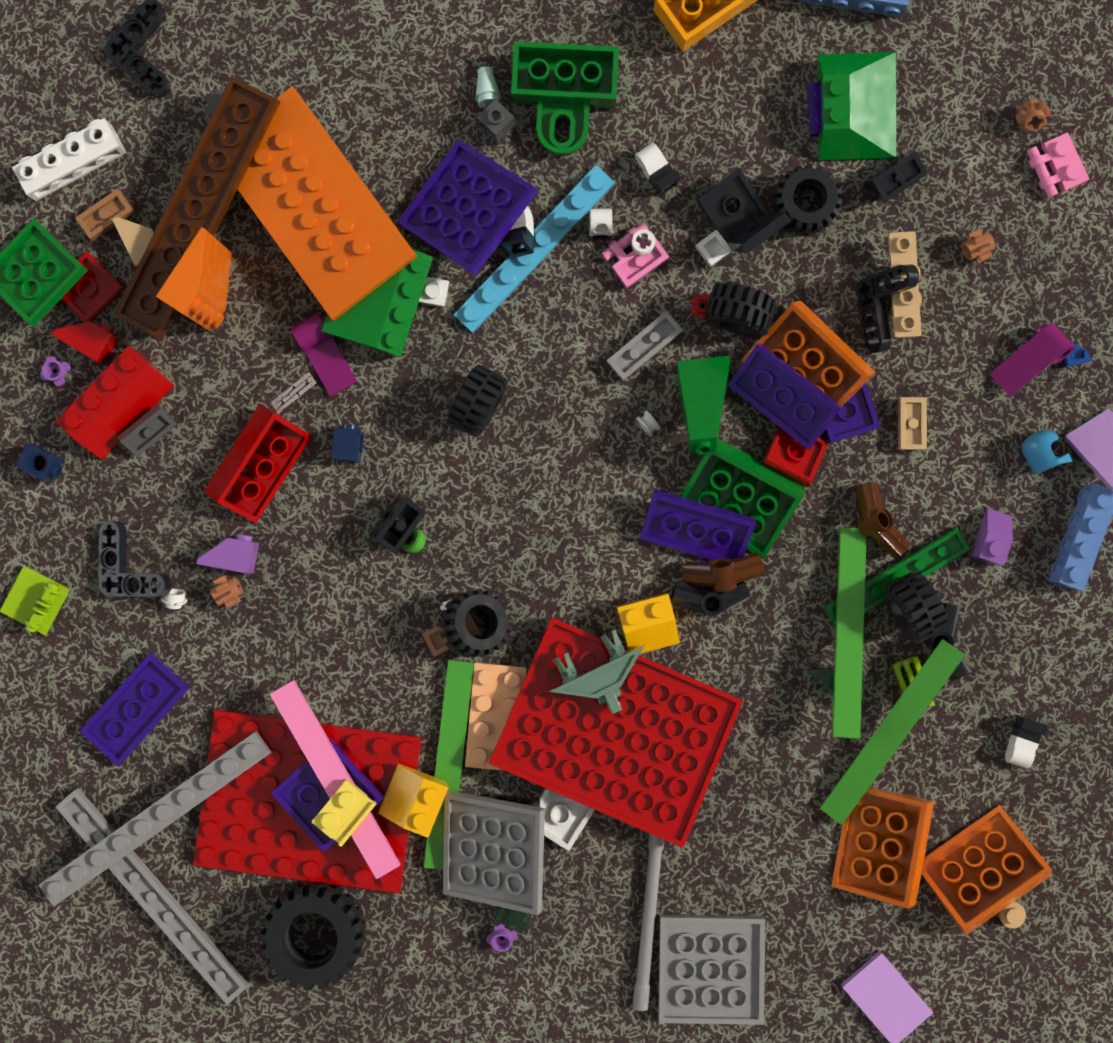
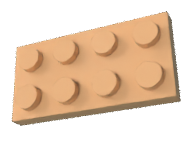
[465,662,527,771]

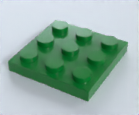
[0,218,88,327]

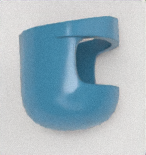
[1022,430,1073,475]

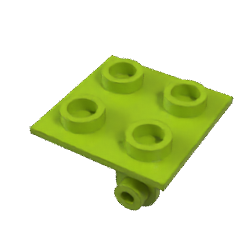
[0,565,70,636]

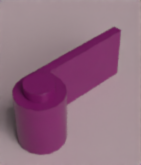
[290,313,358,397]
[990,323,1075,397]

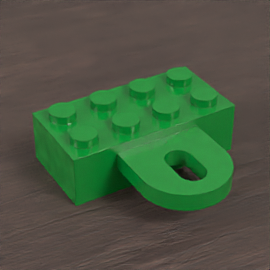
[511,41,619,156]

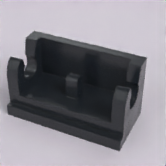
[863,151,929,203]

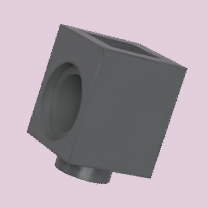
[477,99,515,144]

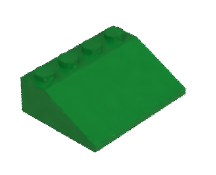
[321,249,433,358]
[680,438,805,559]

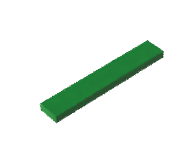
[823,527,971,627]

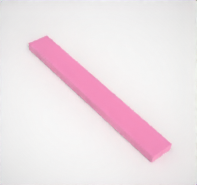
[270,680,400,879]

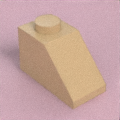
[112,217,155,267]

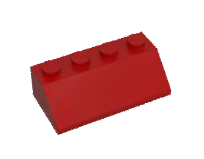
[55,346,175,460]
[204,404,312,523]

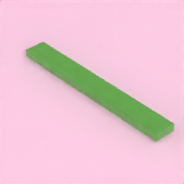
[831,527,867,739]
[820,639,965,825]
[424,659,475,870]

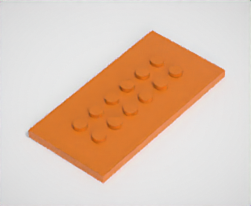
[238,86,418,321]

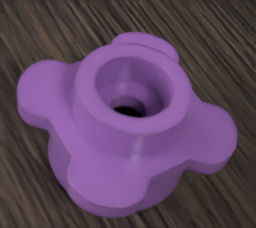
[40,356,71,386]
[486,923,517,952]

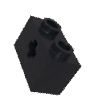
[369,493,426,555]

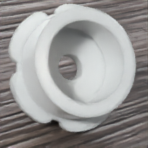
[161,588,187,609]

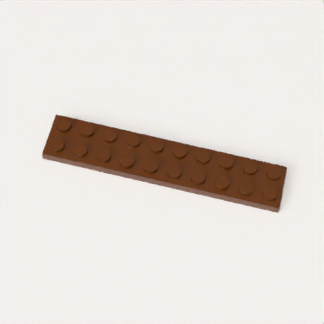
[114,76,280,340]

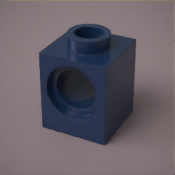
[331,424,364,463]
[15,443,64,482]

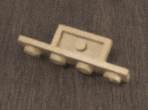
[888,231,922,338]

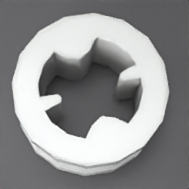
[631,229,655,255]
[636,411,661,437]

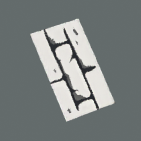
[271,372,316,414]

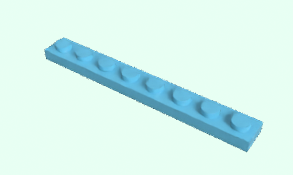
[454,165,615,334]

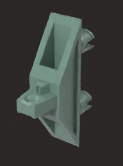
[548,629,645,714]

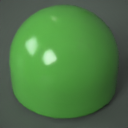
[401,527,426,554]

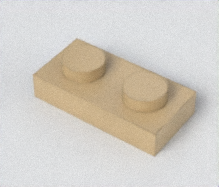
[898,397,927,450]

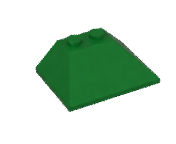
[817,52,896,161]

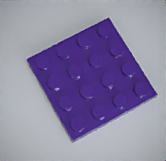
[396,139,538,276]

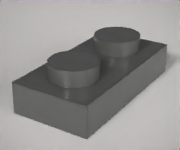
[118,404,177,457]

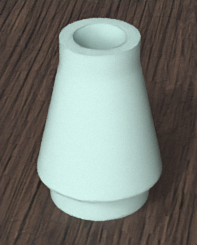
[475,66,501,109]

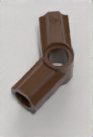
[855,482,910,558]
[682,553,765,592]

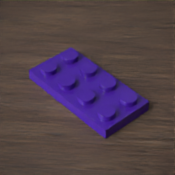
[727,343,843,450]
[639,490,756,560]
[79,653,191,766]

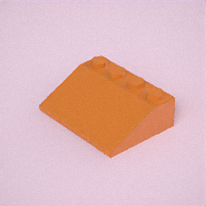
[156,227,232,331]
[741,301,876,407]
[831,787,934,909]
[921,805,1052,936]

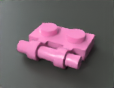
[1027,132,1089,198]
[601,223,669,289]

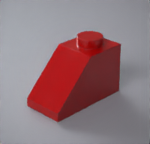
[51,321,120,365]

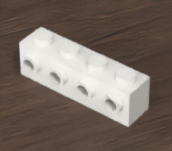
[12,118,127,201]

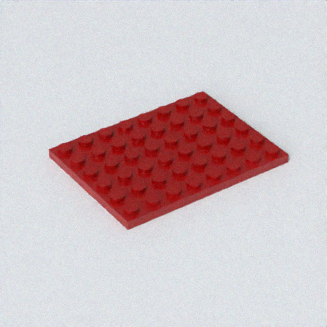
[489,617,743,848]
[193,709,422,894]

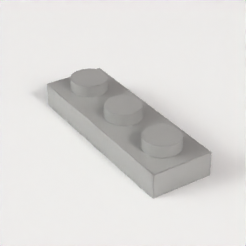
[606,310,683,381]

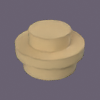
[999,902,1026,928]

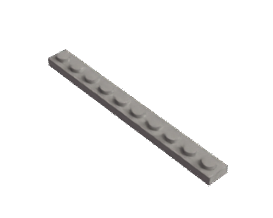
[39,731,272,907]
[56,788,249,1005]

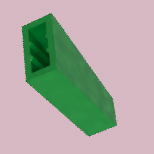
[677,356,730,455]

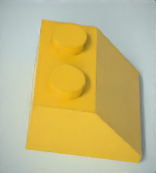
[616,593,680,654]
[378,763,448,837]

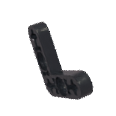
[105,0,171,98]
[857,264,919,353]
[99,521,172,597]

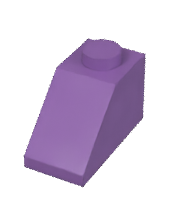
[970,508,1013,566]
[196,534,259,574]

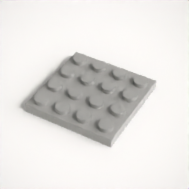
[443,791,545,915]
[658,915,765,1025]

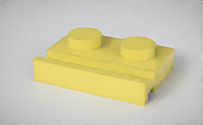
[312,779,377,847]

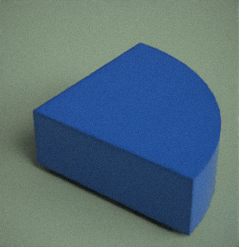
[1062,341,1092,368]

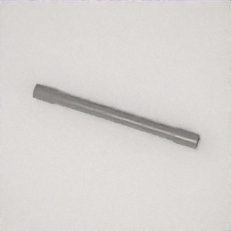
[632,833,664,1011]

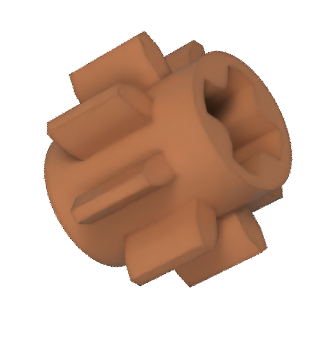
[1015,98,1051,132]
[962,229,995,264]
[210,575,244,608]

